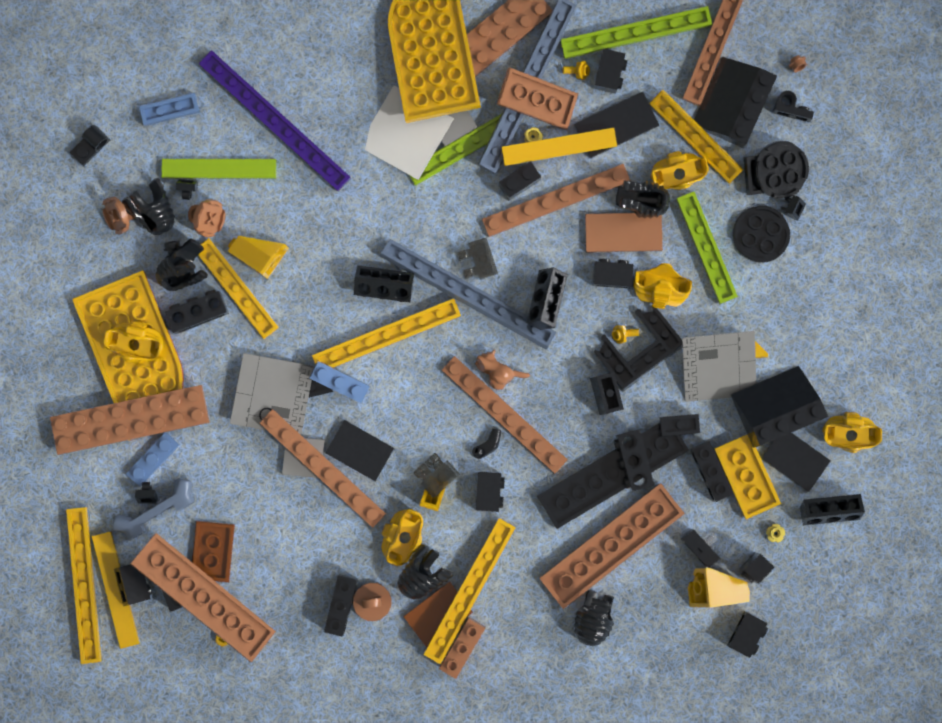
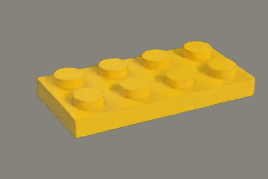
[714,434,781,519]

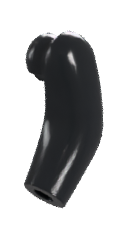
[472,429,501,459]

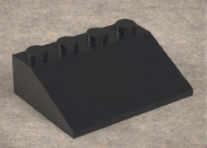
[694,57,777,148]
[731,366,828,448]

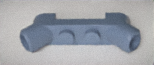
[112,478,195,541]

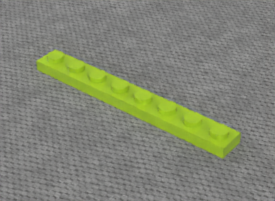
[560,6,712,59]

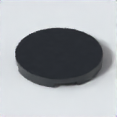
[754,141,809,199]
[733,206,790,263]

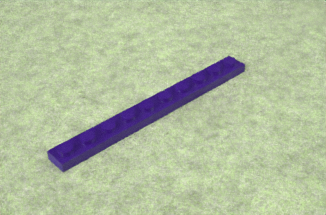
[199,50,351,192]

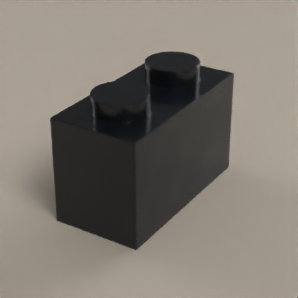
[594,48,628,94]
[499,161,541,201]
[593,259,634,289]
[590,372,624,415]
[476,472,505,512]
[739,552,775,584]
[114,564,151,606]
[727,611,768,658]

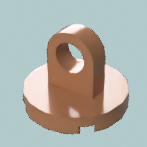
[102,196,140,234]
[188,199,225,237]
[353,583,392,621]

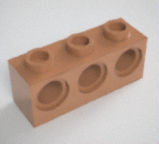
[439,617,486,679]

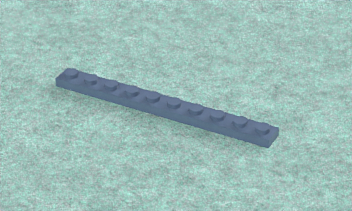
[477,0,577,174]
[380,239,556,350]

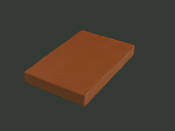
[192,521,235,582]
[403,581,473,648]

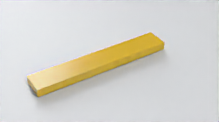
[649,89,744,184]
[501,128,617,166]
[198,238,279,339]
[92,531,140,649]

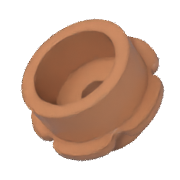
[789,55,807,73]

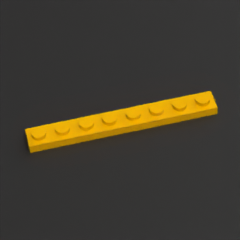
[312,298,461,368]
[66,507,102,664]
[423,518,516,664]

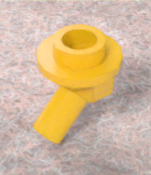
[562,61,590,80]
[612,325,639,344]

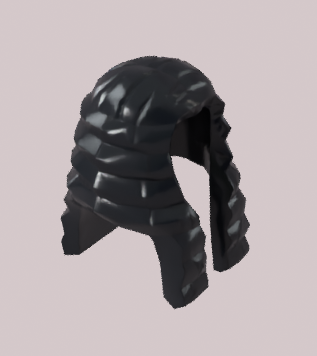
[122,178,175,235]
[616,179,670,218]
[155,239,208,291]
[397,544,454,600]
[574,589,614,646]

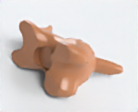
[475,350,530,390]

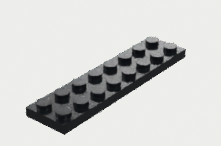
[537,423,689,529]

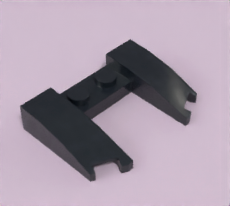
[594,308,683,392]

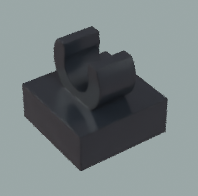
[176,179,198,200]
[781,195,806,221]
[135,482,157,504]

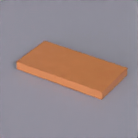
[497,68,578,130]
[585,213,663,253]

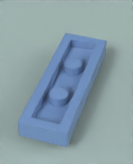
[139,93,200,126]
[309,361,370,403]
[126,432,180,487]

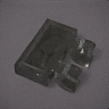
[457,238,498,280]
[413,453,460,498]

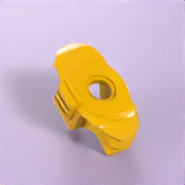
[651,151,709,190]
[633,263,692,309]
[103,321,163,362]
[822,412,882,453]
[381,509,423,566]

